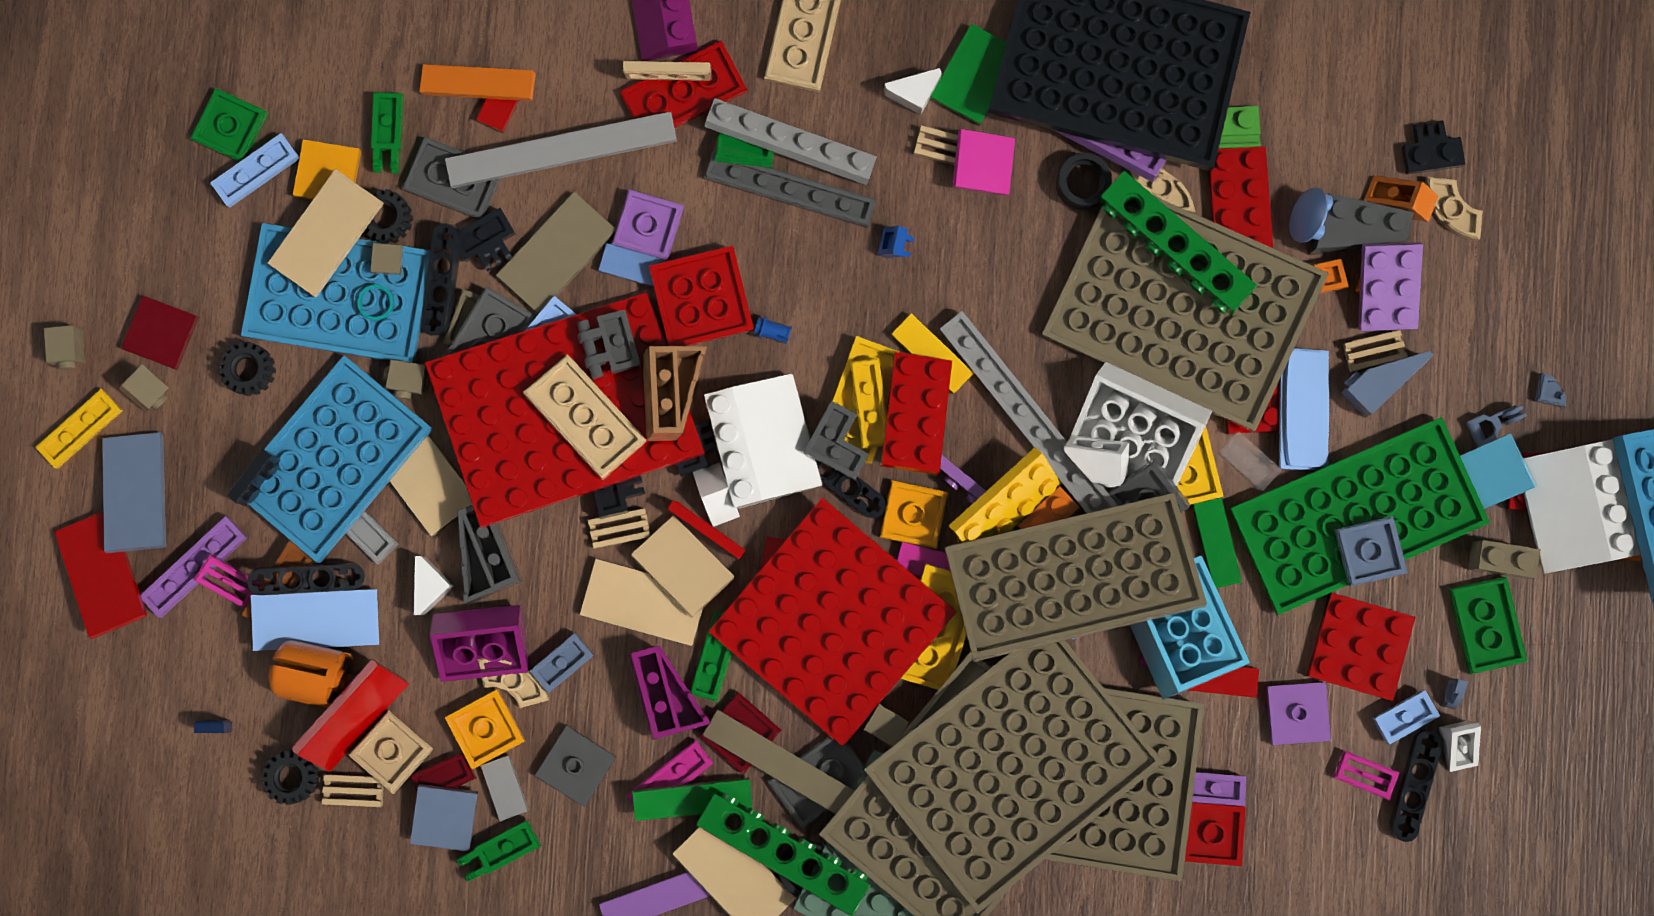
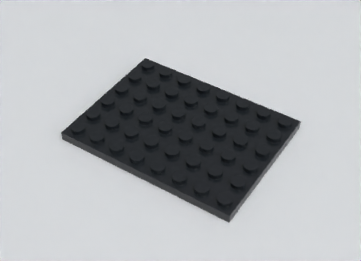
[988,0,1251,171]

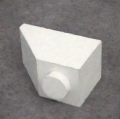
[1064,435,1129,487]

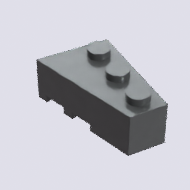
[1309,193,1414,255]
[458,505,524,604]

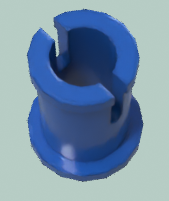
[754,316,792,344]

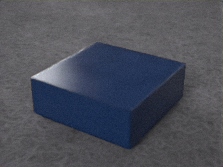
[194,720,232,733]

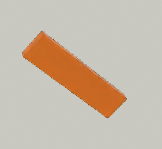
[419,64,536,101]

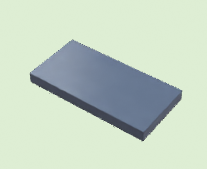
[102,432,166,553]

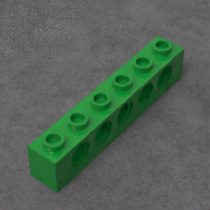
[1100,170,1258,316]
[697,793,871,916]

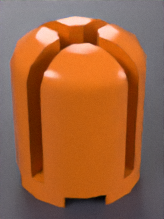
[268,640,353,708]

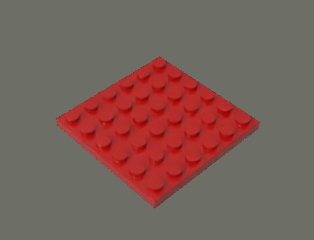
[708,497,957,746]

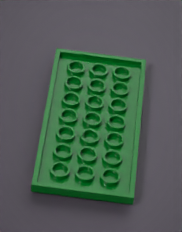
[1229,417,1490,615]

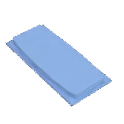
[1279,348,1329,471]
[251,589,379,651]

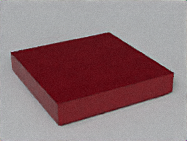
[121,295,199,370]
[699,692,782,774]

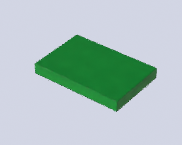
[930,23,1006,126]
[1448,577,1528,675]

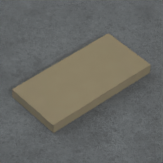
[496,191,616,314]

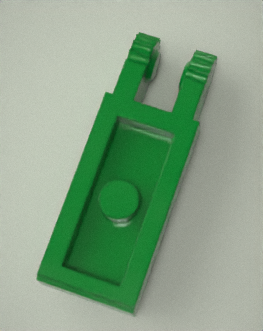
[371,92,404,173]
[456,819,542,882]

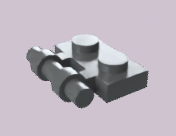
[577,310,640,379]

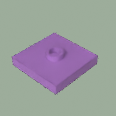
[612,189,684,261]
[1266,682,1331,745]

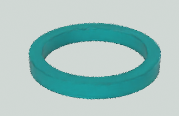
[357,284,394,321]

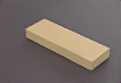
[623,61,711,81]

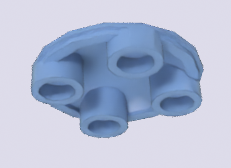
[1289,187,1333,243]

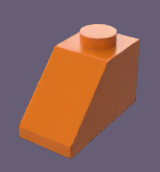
[1364,176,1438,222]

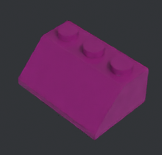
[632,0,698,61]
[430,605,529,682]

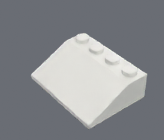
[1070,362,1212,486]
[704,374,823,509]
[1523,439,1641,574]

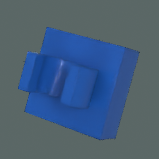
[877,226,914,258]

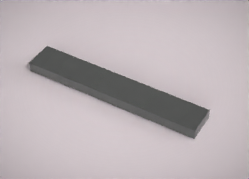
[704,150,877,228]

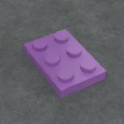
[1358,242,1423,331]

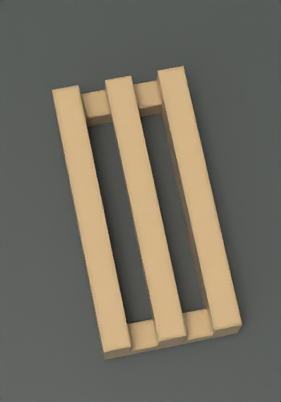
[913,125,958,166]
[1343,330,1408,372]
[588,508,651,549]
[322,774,384,807]

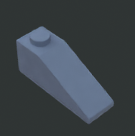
[1341,351,1434,417]

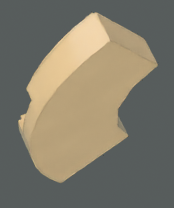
[1130,168,1195,213]
[1425,177,1483,241]
[477,658,549,708]

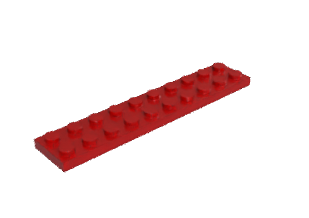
[1208,146,1280,435]

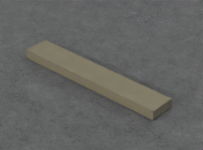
[703,710,855,815]

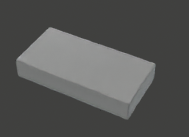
[346,510,399,565]
[481,755,529,821]

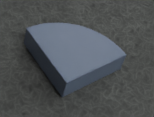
[1534,373,1566,408]
[1442,679,1468,709]

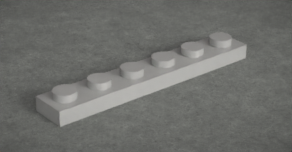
[704,98,877,185]

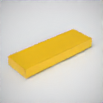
[891,313,974,395]
[850,358,887,449]
[36,389,123,469]

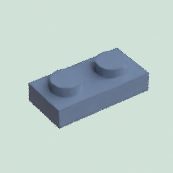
[530,633,595,693]

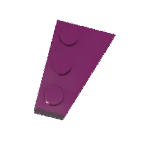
[628,645,711,740]

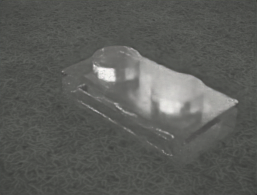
[1217,431,1282,492]

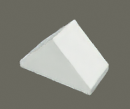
[884,68,942,115]
[693,463,740,527]
[414,556,454,615]
[1438,721,1481,772]

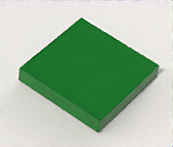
[190,88,269,162]

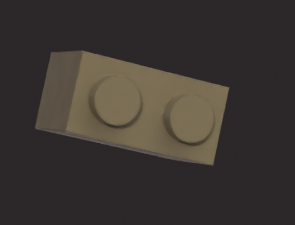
[1468,540,1541,579]

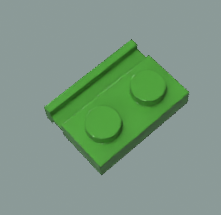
[1219,106,1261,149]

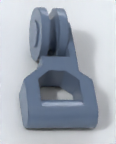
[1465,405,1527,448]

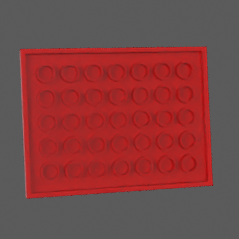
[425,292,705,528]

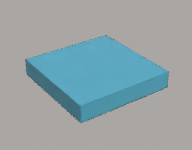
[1460,433,1536,509]

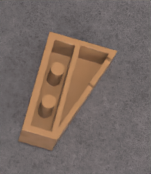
[642,346,707,441]

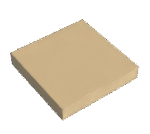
[349,710,433,794]

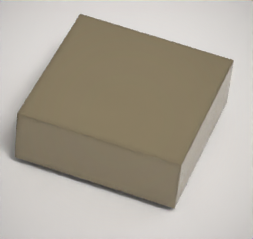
[371,243,404,275]

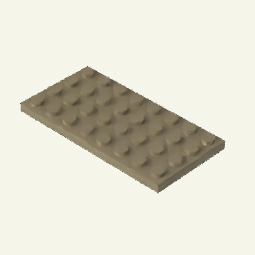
[945,493,1207,662]

